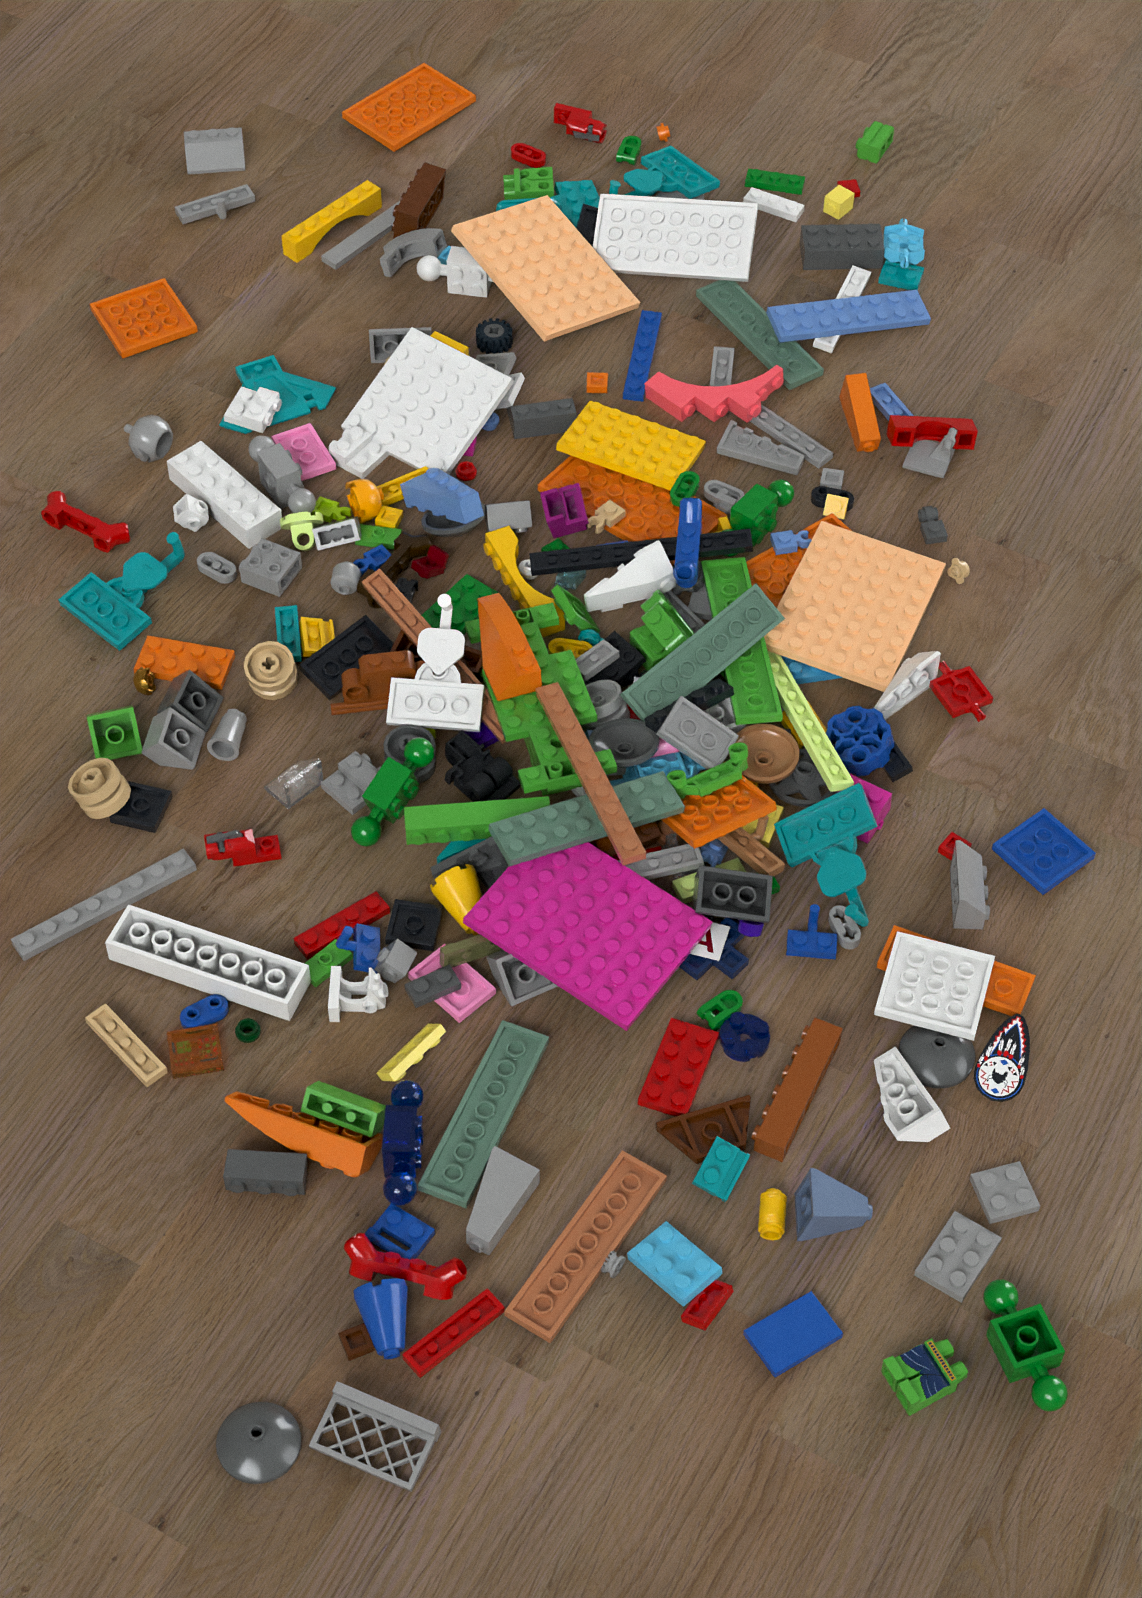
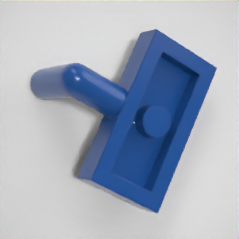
[786,904,837,960]
[336,923,380,974]

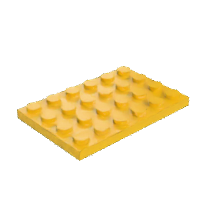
[556,401,706,491]

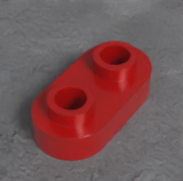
[511,143,546,168]

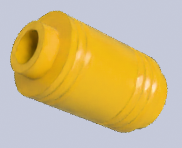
[758,1188,787,1240]

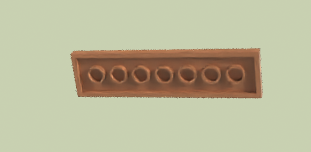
[505,1150,667,1343]

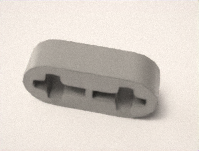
[828,905,861,950]

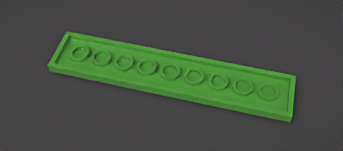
[701,557,783,725]

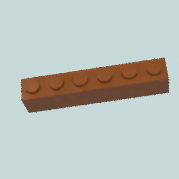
[751,1017,843,1162]

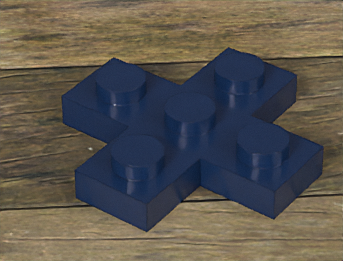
[679,918,749,980]

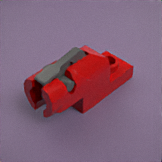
[554,103,607,143]
[204,829,281,867]

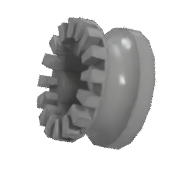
[601,1251,625,1279]

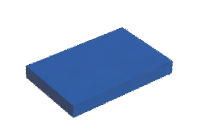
[743,1291,843,1378]

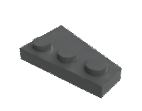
[431,836,508,879]

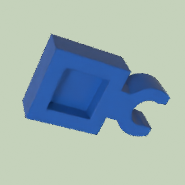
[353,544,391,577]

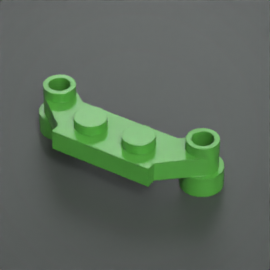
[667,742,749,799]

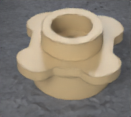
[947,558,970,584]

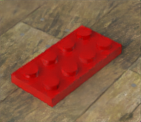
[638,1018,719,1117]

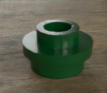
[235,1018,261,1043]

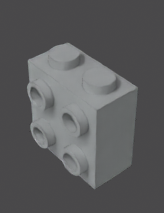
[239,538,302,597]

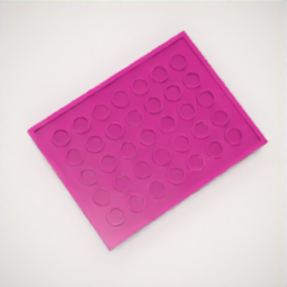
[463,842,712,1031]

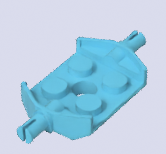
[883,218,925,268]
[609,751,706,786]

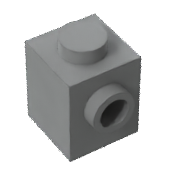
[374,939,417,983]

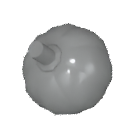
[124,415,173,462]

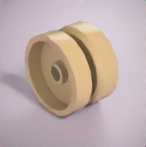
[244,641,299,700]
[68,758,131,819]

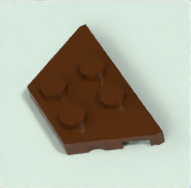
[655,1095,751,1164]

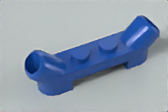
[673,498,702,588]

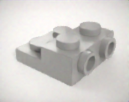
[321,751,381,815]

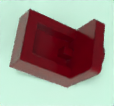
[411,545,449,579]

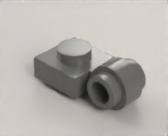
[918,506,948,545]

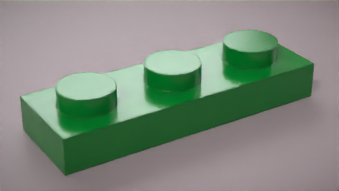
[745,168,805,195]

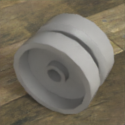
[580,680,630,733]

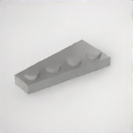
[717,420,805,475]

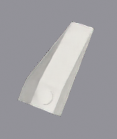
[874,651,941,720]

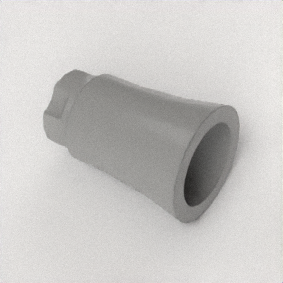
[207,709,247,761]

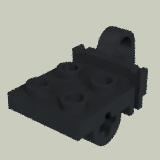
[584,630,646,687]
[445,730,521,802]

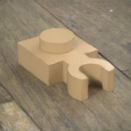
[587,500,626,534]

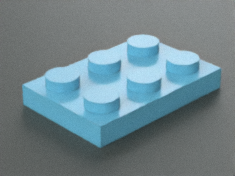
[627,1221,723,1307]

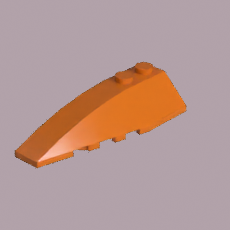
[477,593,542,701]
[224,1091,386,1177]

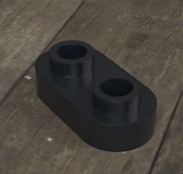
[811,486,854,512]

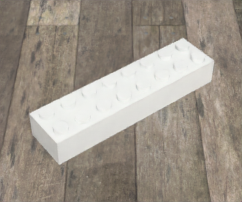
[105,904,311,1021]

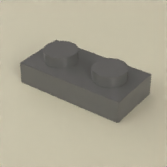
[404,965,461,1008]

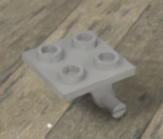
[902,428,957,479]

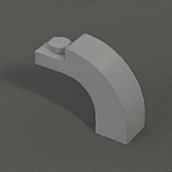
[379,228,447,277]

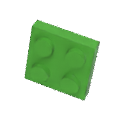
[551,584,600,633]

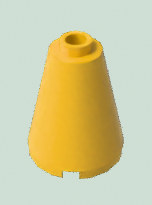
[430,864,482,935]

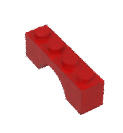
[886,415,978,450]

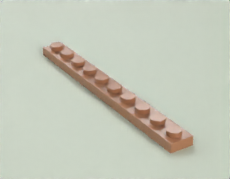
[362,568,506,744]
[536,682,646,866]

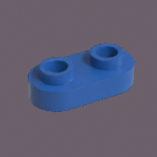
[180,994,229,1032]

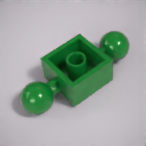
[721,479,794,557]
[351,737,434,847]
[983,1279,1068,1412]

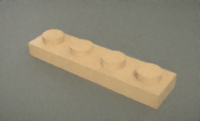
[85,1003,168,1087]

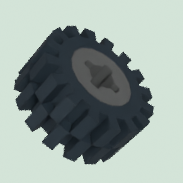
[476,318,513,354]

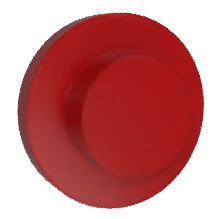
[455,461,477,481]

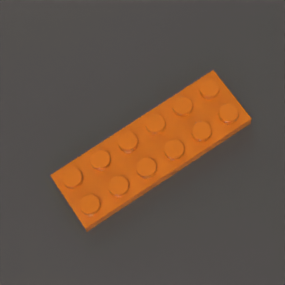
[876,925,1036,1016]

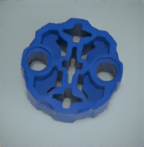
[826,706,894,777]

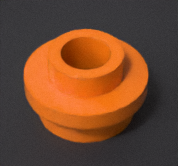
[656,123,671,142]

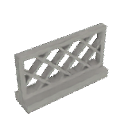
[309,1381,441,1492]

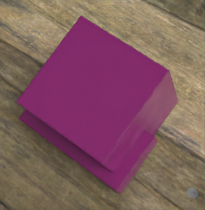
[540,483,589,539]

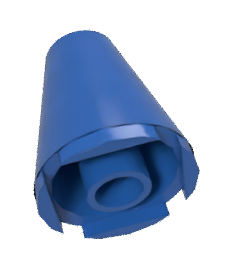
[353,1278,408,1359]

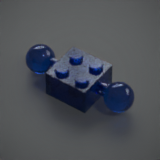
[382,1080,424,1206]

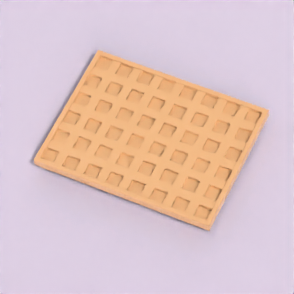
[451,195,640,342]
[764,521,946,692]

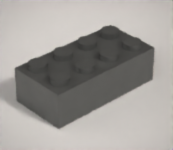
[800,223,885,270]

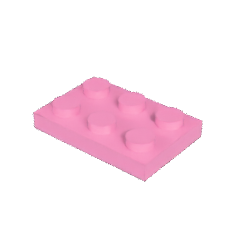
[271,423,336,481]
[408,944,496,1023]

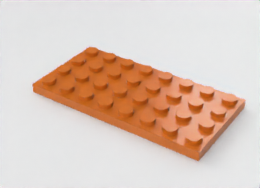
[538,455,727,566]

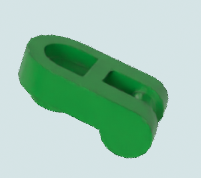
[616,136,641,165]
[697,990,743,1031]

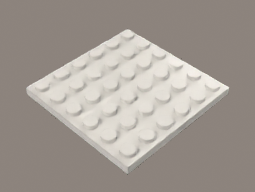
[341,327,514,474]

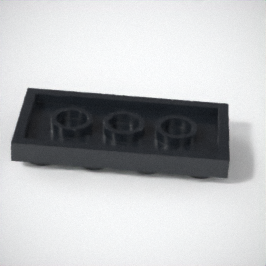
[298,615,394,701]

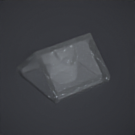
[264,758,323,809]

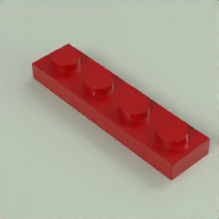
[293,891,390,960]
[402,1288,505,1378]

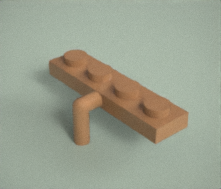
[717,815,785,876]

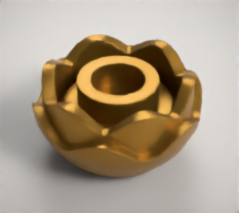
[133,667,156,695]

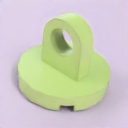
[280,512,323,551]

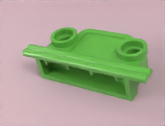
[641,590,725,677]

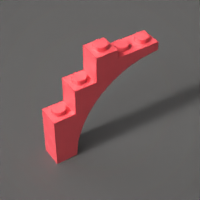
[644,365,784,423]

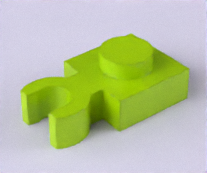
[311,496,352,523]

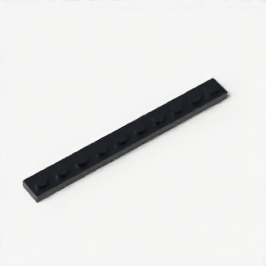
[529,529,753,576]

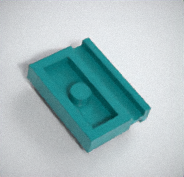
[878,259,924,290]
[691,1136,750,1202]

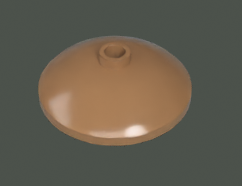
[728,724,800,784]

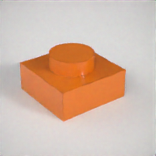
[586,372,608,393]

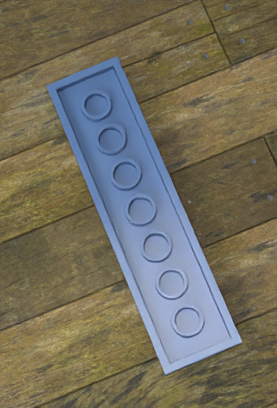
[766,290,931,342]

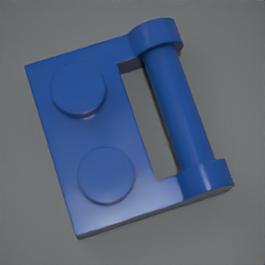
[365,1203,435,1260]

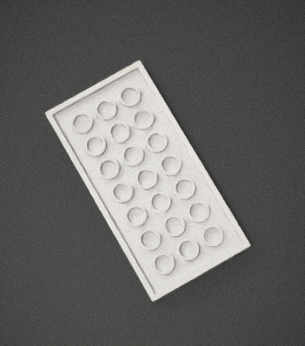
[593,194,758,282]

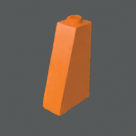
[839,373,881,452]

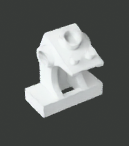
[328,966,389,1022]

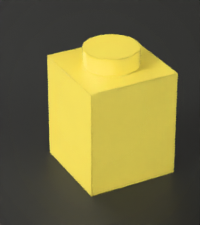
[823,185,855,220]

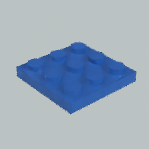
[992,808,1096,895]

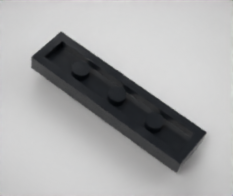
[644,679,734,733]

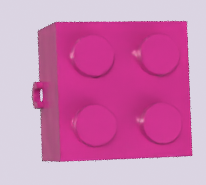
[837,774,892,844]

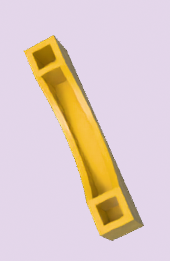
[281,180,382,263]
[483,526,565,637]

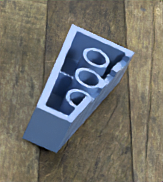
[400,468,484,524]

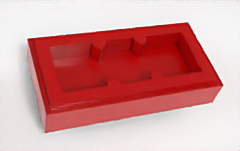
[681,1280,734,1331]

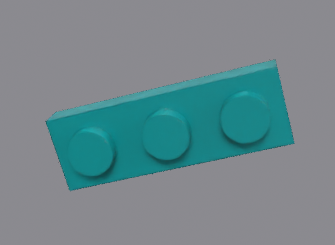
[275,605,302,662]

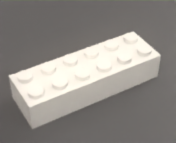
[167,441,282,549]

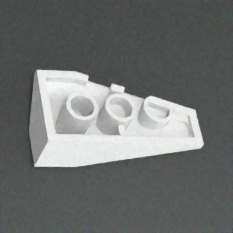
[584,540,676,612]
[874,1047,951,1142]

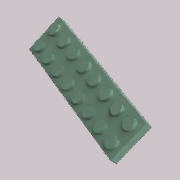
[696,280,824,390]
[620,583,785,722]
[488,771,685,867]
[418,1020,549,1209]

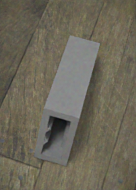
[466,1146,540,1255]

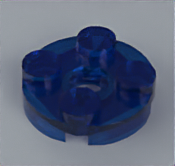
[719,1012,770,1062]

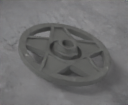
[769,749,836,807]

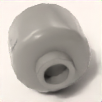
[330,561,361,595]

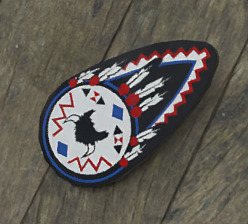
[974,1014,1030,1102]

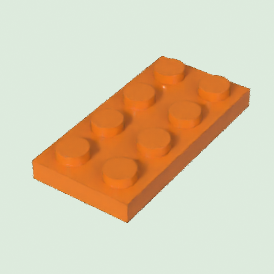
[133,636,235,690]

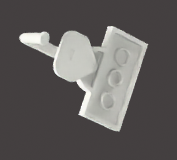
[386,594,485,732]

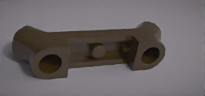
[357,532,432,609]

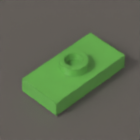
[355,524,402,550]
[304,939,353,987]

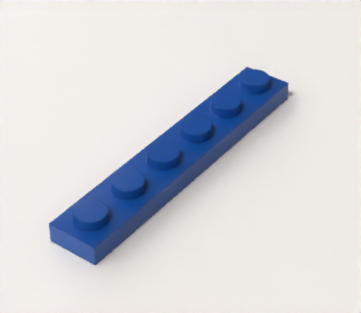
[623,310,662,402]

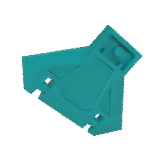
[219,355,336,434]

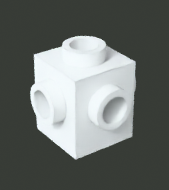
[173,494,209,532]

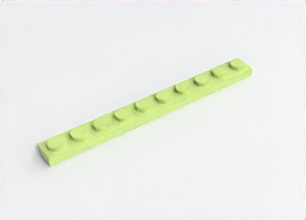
[768,651,854,792]

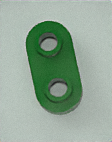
[670,471,700,507]

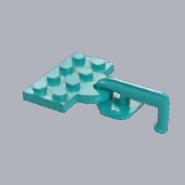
[609,145,720,199]
[496,180,600,227]
[58,532,185,651]
[774,783,878,927]

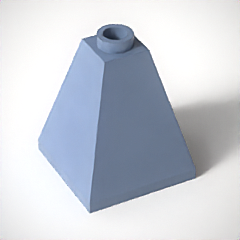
[794,1168,873,1241]

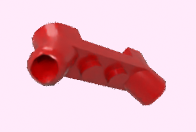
[41,491,130,552]
[343,1233,467,1300]

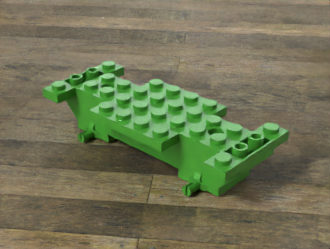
[465,603,617,796]

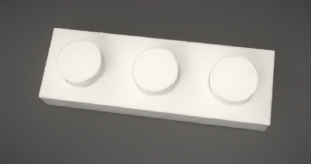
[743,187,805,222]

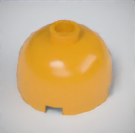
[345,479,384,523]

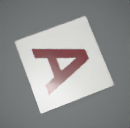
[690,922,730,961]

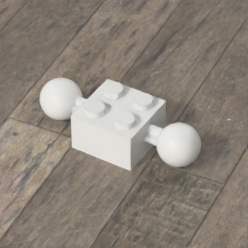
[417,246,494,298]

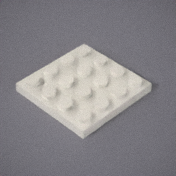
[874,931,995,1041]

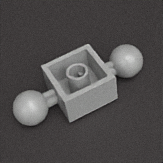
[249,436,316,513]

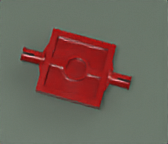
[929,661,993,722]

